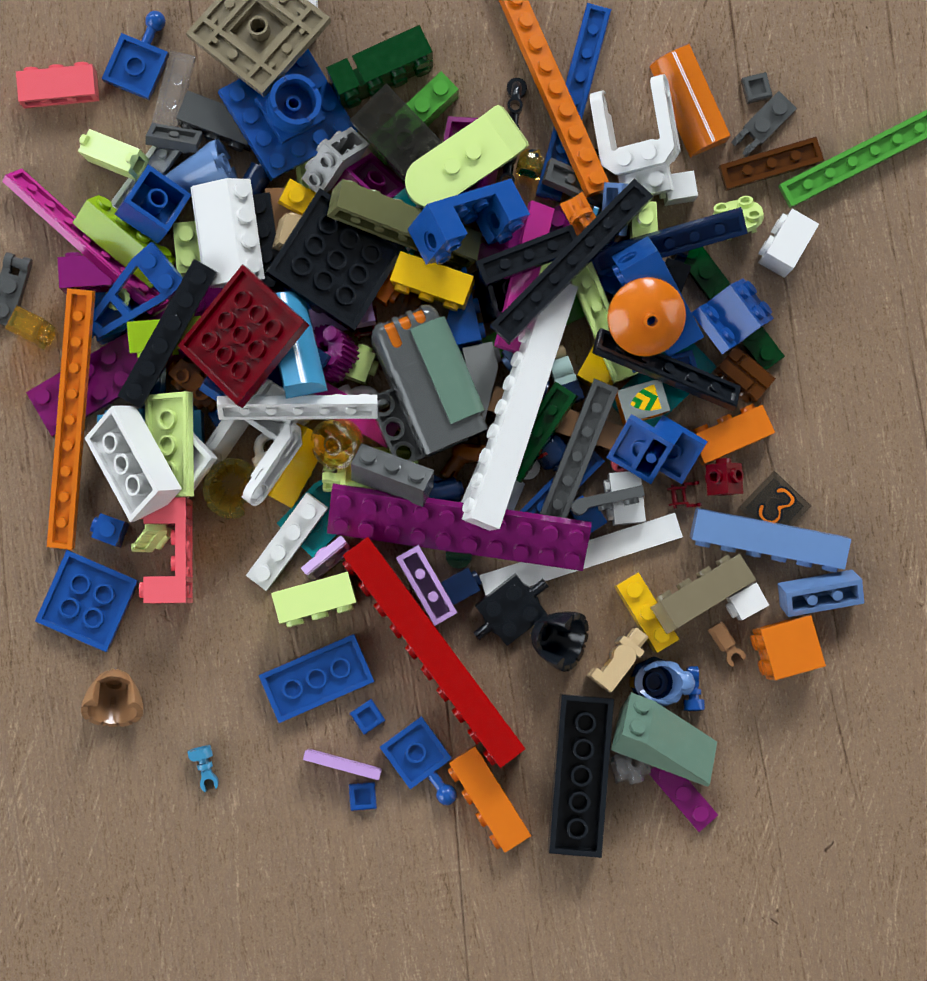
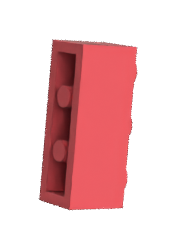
[16,62,100,108]

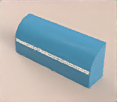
[276,291,328,399]

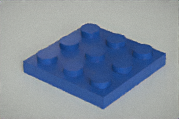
[35,550,139,652]

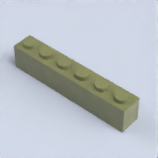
[327,179,482,269]

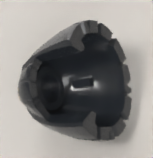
[530,611,589,672]

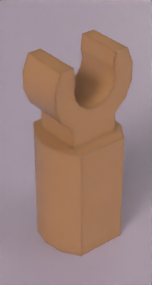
[708,621,746,667]

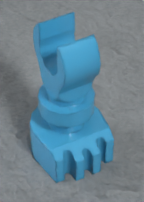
[187,745,219,792]

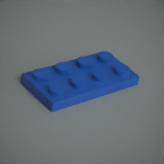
[258,634,375,723]

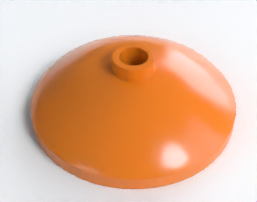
[607,277,686,356]

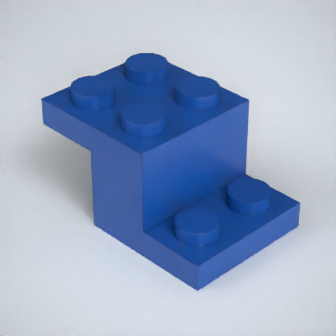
[691,278,774,354]
[606,414,708,484]

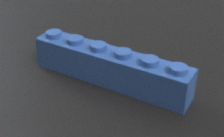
[690,507,851,572]

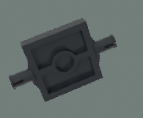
[473,573,549,646]

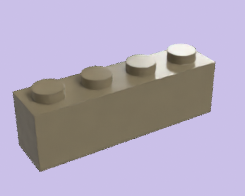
[650,554,756,634]

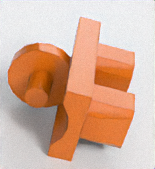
[560,192,596,236]

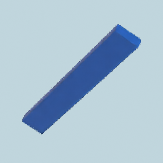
[536,3,611,202]

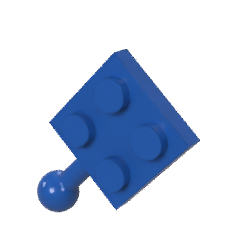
[102,11,169,101]
[380,716,457,805]

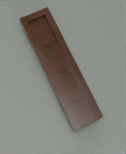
[718,137,824,191]

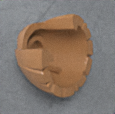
[81,669,144,727]

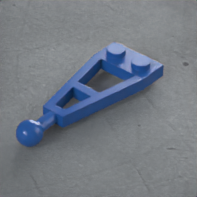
[92,242,183,338]

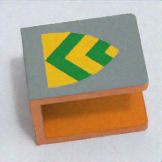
[615,380,670,426]

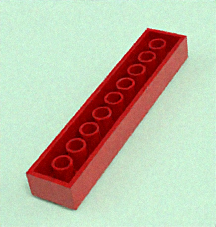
[342,537,526,768]

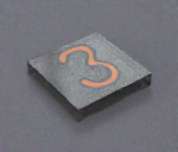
[738,471,811,526]

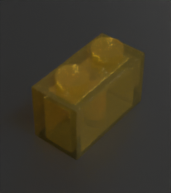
[5,305,55,350]

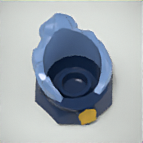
[630,656,695,706]

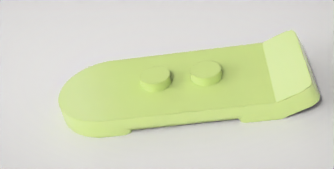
[405,105,529,208]

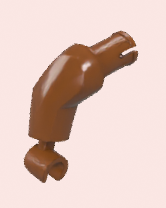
[440,443,486,478]

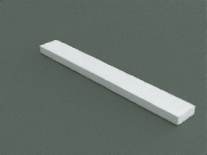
[479,513,683,596]

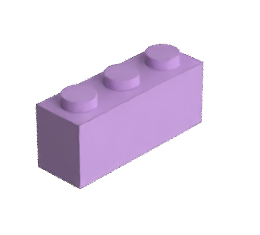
[396,545,457,626]

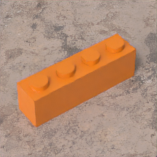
[447,745,531,853]

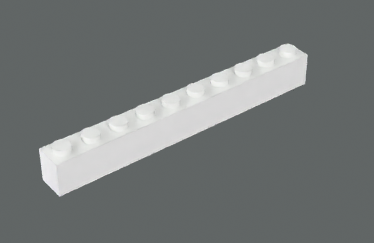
[462,284,578,531]

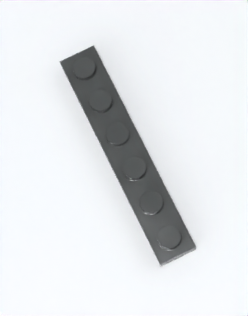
[539,379,619,518]

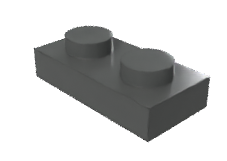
[145,123,202,153]

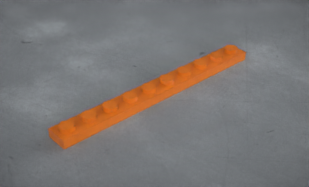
[499,0,609,198]
[47,288,96,550]

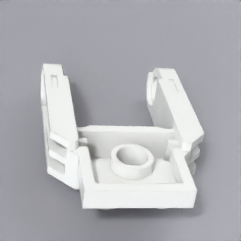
[590,74,681,196]
[205,380,302,506]

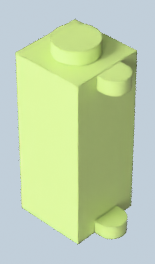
[78,129,150,181]

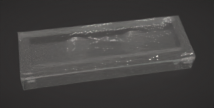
[152,50,196,127]

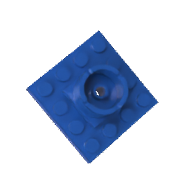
[218,49,358,181]

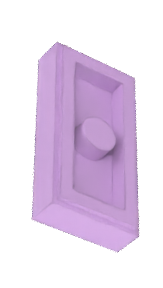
[301,536,352,582]

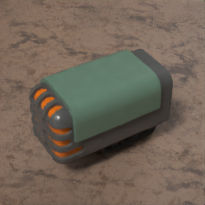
[371,305,488,462]

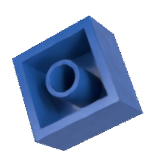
[115,164,191,244]

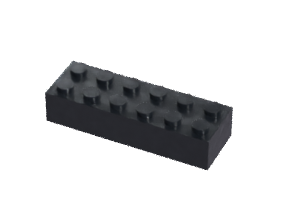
[547,694,614,858]

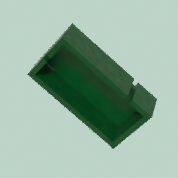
[326,25,433,109]

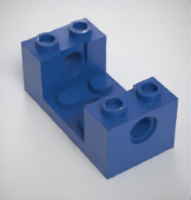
[408,179,530,265]
[612,236,704,356]

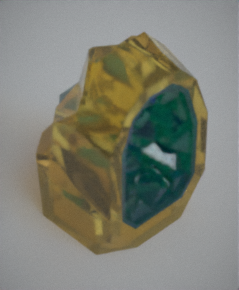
[515,149,545,180]

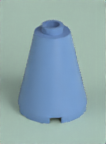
[166,139,238,194]

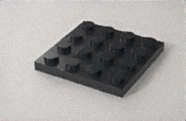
[265,188,406,332]

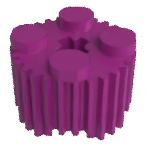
[313,324,360,383]

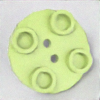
[713,196,764,240]

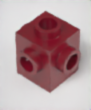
[705,458,744,496]

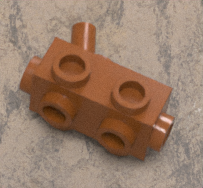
[166,358,217,413]

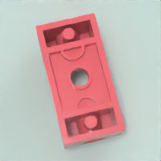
[139,497,193,604]

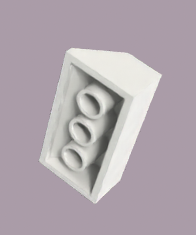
[190,178,265,288]
[85,405,182,522]

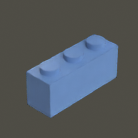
[778,570,864,617]

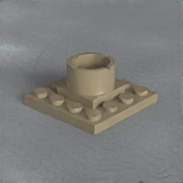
[186,0,331,97]

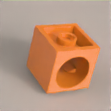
[750,615,826,680]

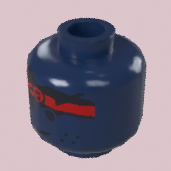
[537,433,567,472]

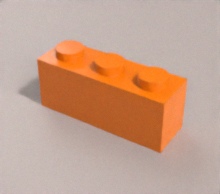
[693,403,775,466]

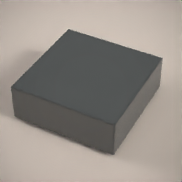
[741,72,773,104]

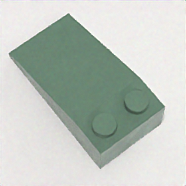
[611,692,717,787]

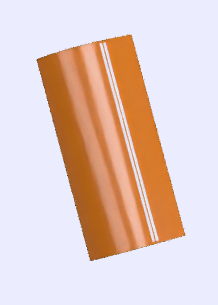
[650,44,731,158]

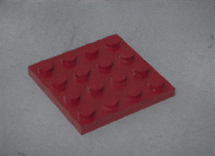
[178,264,309,408]

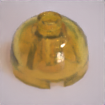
[311,419,364,470]

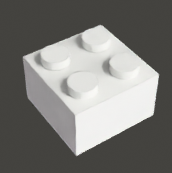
[758,209,819,278]

